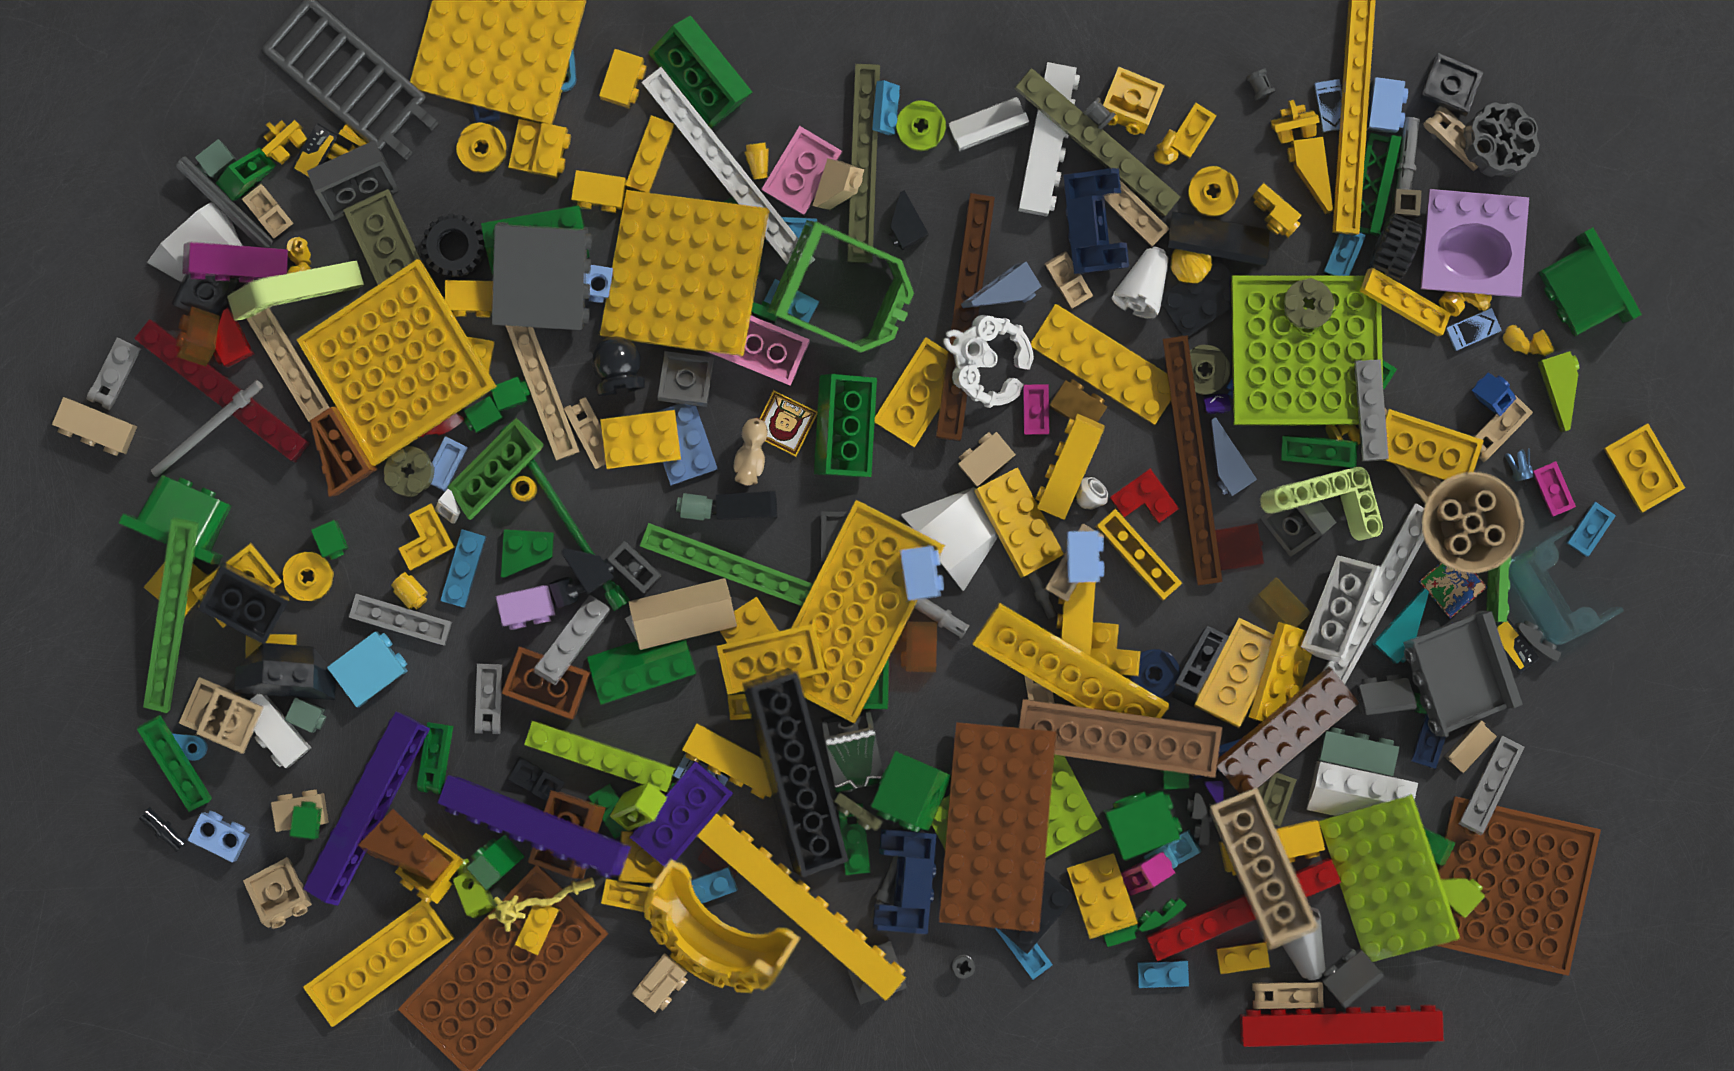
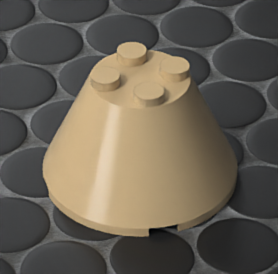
[1422,472,1523,573]

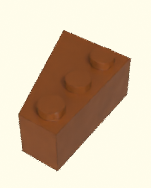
[310,407,378,497]
[358,809,451,882]

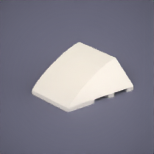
[147,202,243,282]
[901,487,998,591]

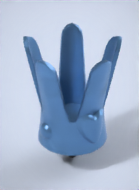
[1505,448,1534,487]

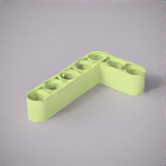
[227,261,364,321]
[1260,467,1383,541]

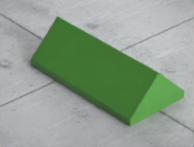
[447,418,544,520]

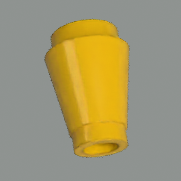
[744,142,769,179]

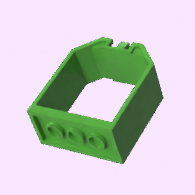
[767,220,914,352]

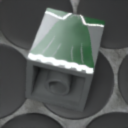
[821,709,883,792]

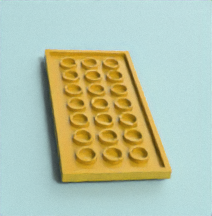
[791,500,946,724]

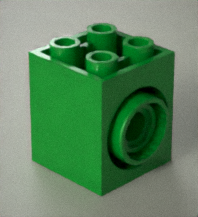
[871,751,952,832]
[1103,790,1182,860]

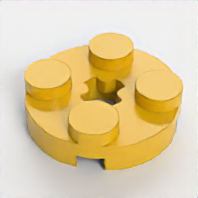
[456,122,507,173]
[1188,166,1238,217]
[283,552,334,601]

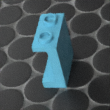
[327,631,408,707]

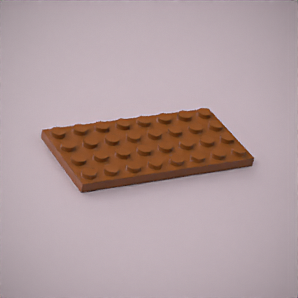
[939,722,1057,932]
[398,866,609,1071]

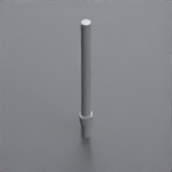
[151,380,263,477]

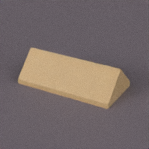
[628,578,737,650]

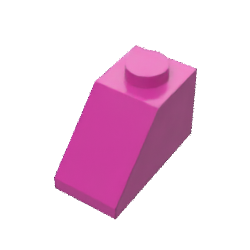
[1121,851,1175,896]

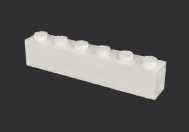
[1018,62,1080,216]

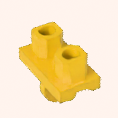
[1270,100,1320,143]
[262,120,307,165]

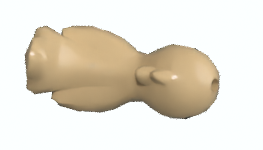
[734,418,768,486]

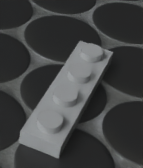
[1354,359,1389,461]
[349,594,452,646]
[534,595,611,685]
[1459,736,1525,835]

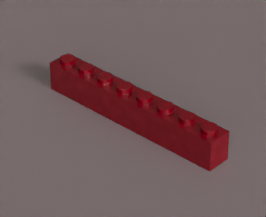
[134,319,311,462]

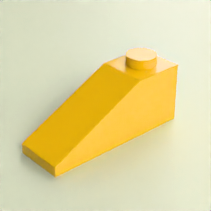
[1288,137,1333,214]

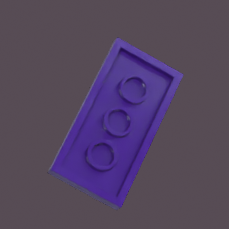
[629,760,733,867]

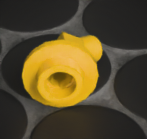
[1154,129,1178,165]

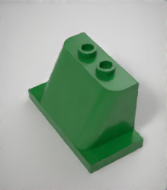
[1538,227,1642,337]
[119,475,232,565]

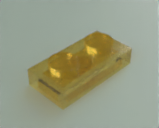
[1258,577,1311,627]

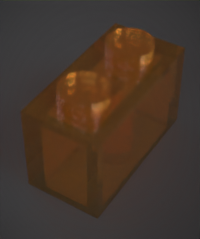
[176,306,220,366]
[901,621,937,672]

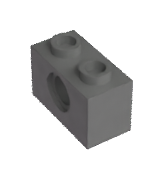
[608,541,662,594]

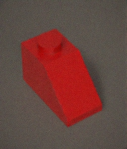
[212,308,254,367]

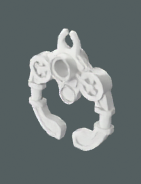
[943,315,1034,408]

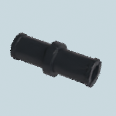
[139,807,187,852]

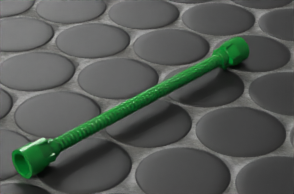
[499,425,631,611]

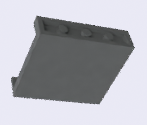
[492,222,592,330]
[1403,611,1523,737]

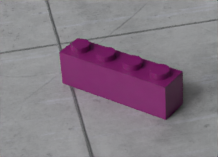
[182,242,288,283]

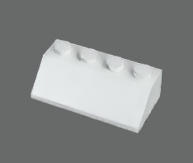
[1301,555,1380,662]
[1306,761,1418,816]

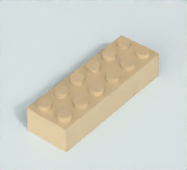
[1210,788,1318,950]

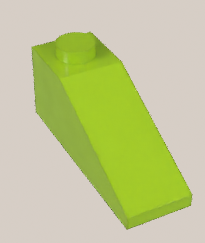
[1538,351,1580,432]

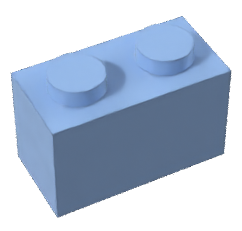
[1367,77,1408,134]
[1066,531,1104,583]
[901,546,944,600]

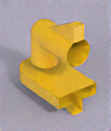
[328,124,367,159]
[1326,425,1361,445]

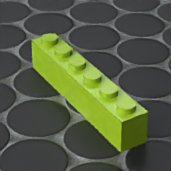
[524,721,676,792]

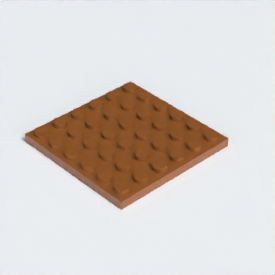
[1435,796,1601,976]

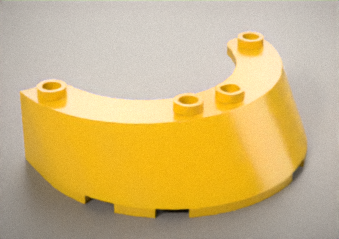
[644,860,800,993]

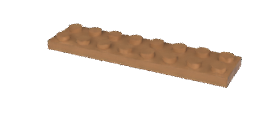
[1019,699,1222,777]

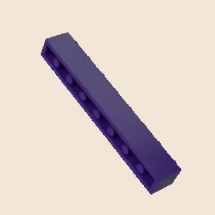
[303,712,430,906]
[438,775,631,878]

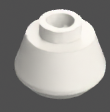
[1076,477,1108,510]

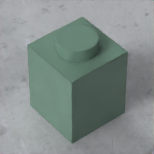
[195,139,237,180]
[285,697,326,733]

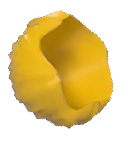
[1170,249,1212,283]

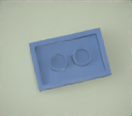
[657,404,718,486]

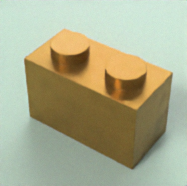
[1049,379,1107,422]

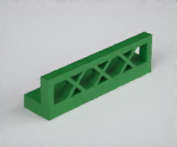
[1360,133,1402,236]

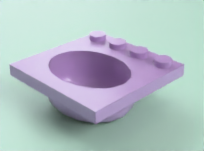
[1420,189,1529,298]

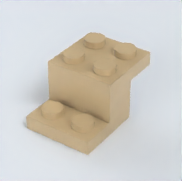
[179,677,264,753]

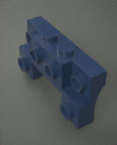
[1063,168,1129,274]
[872,829,936,934]

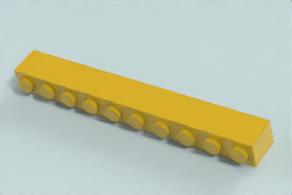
[697,813,906,1001]

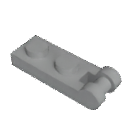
[86,337,141,410]
[475,664,503,734]

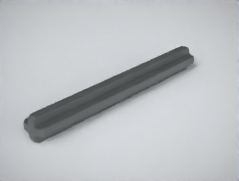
[176,156,273,248]

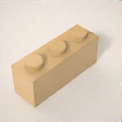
[52,397,137,456]

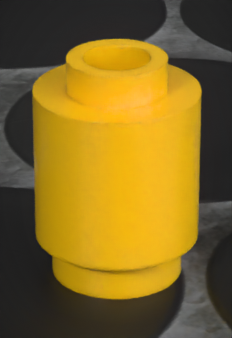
[510,476,537,502]
[391,572,428,609]

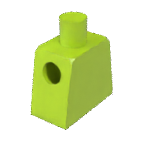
[453,858,496,919]

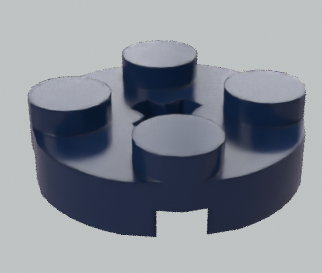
[1130,649,1180,698]

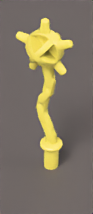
[488,878,595,932]

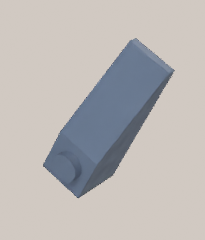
[961,262,1042,308]
[1209,417,1257,497]

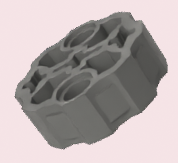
[1463,102,1540,178]

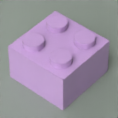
[496,586,556,630]

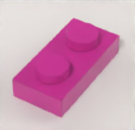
[1023,384,1049,435]
[1533,461,1576,517]

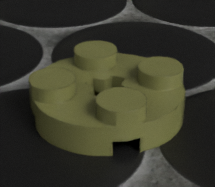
[1284,278,1335,329]
[1190,345,1230,395]
[384,446,435,497]

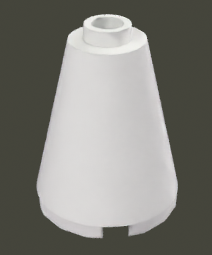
[1112,247,1169,319]

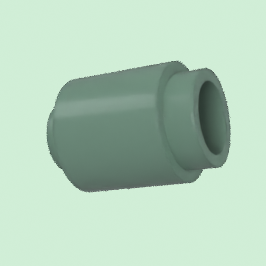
[676,493,713,521]

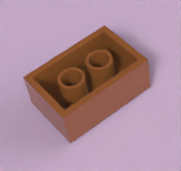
[502,647,591,720]
[528,791,606,879]

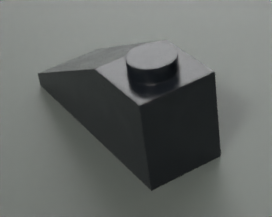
[1172,626,1229,707]

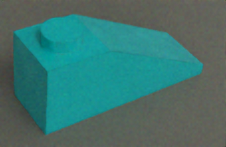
[1372,588,1429,664]

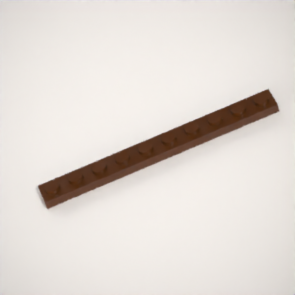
[936,193,995,441]
[1163,335,1223,585]

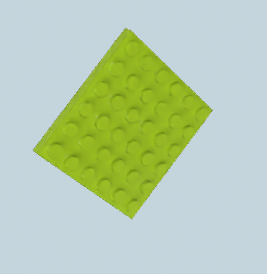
[1231,276,1383,425]

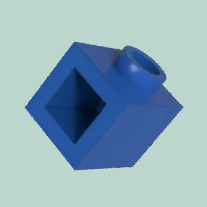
[1472,372,1517,416]

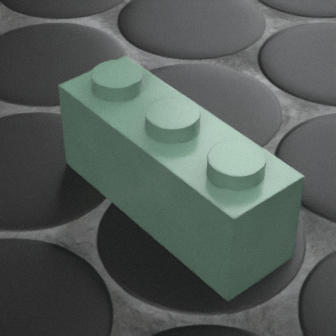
[1317,727,1399,776]

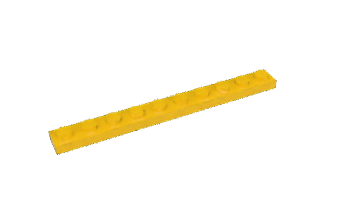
[1332,0,1376,235]

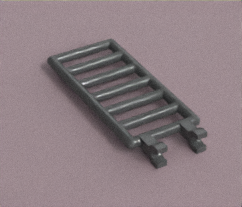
[262,0,439,161]

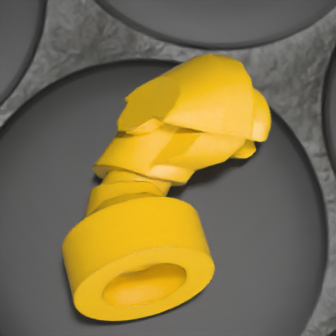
[286,237,311,274]
[1439,291,1492,316]
[1502,325,1554,356]

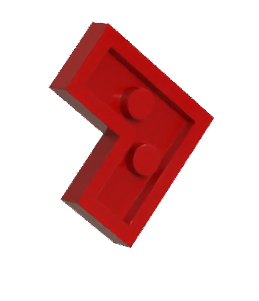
[1109,468,1179,523]

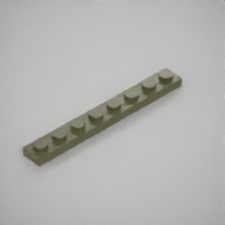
[848,64,880,263]
[1014,68,1180,217]

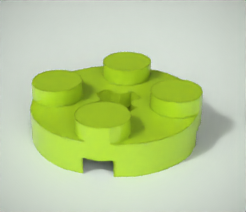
[896,101,946,151]

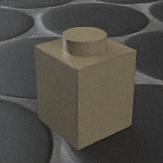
[1391,189,1421,219]

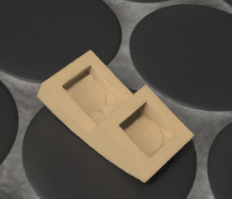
[242,183,293,238]
[1044,251,1093,308]

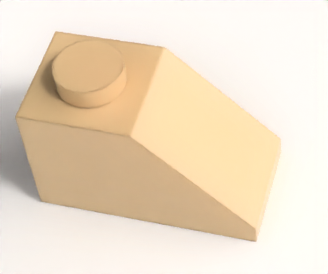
[812,158,864,210]

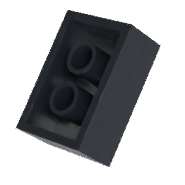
[198,562,290,645]

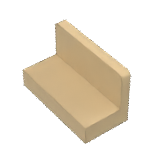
[1444,720,1497,773]

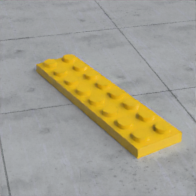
[972,603,1169,718]

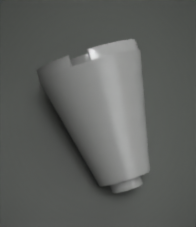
[1282,907,1325,980]

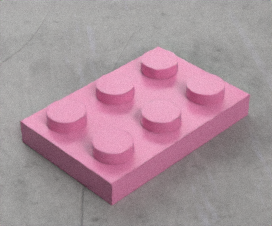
[761,126,842,216]

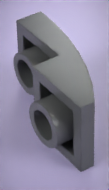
[1515,620,1561,662]
[1187,792,1210,845]

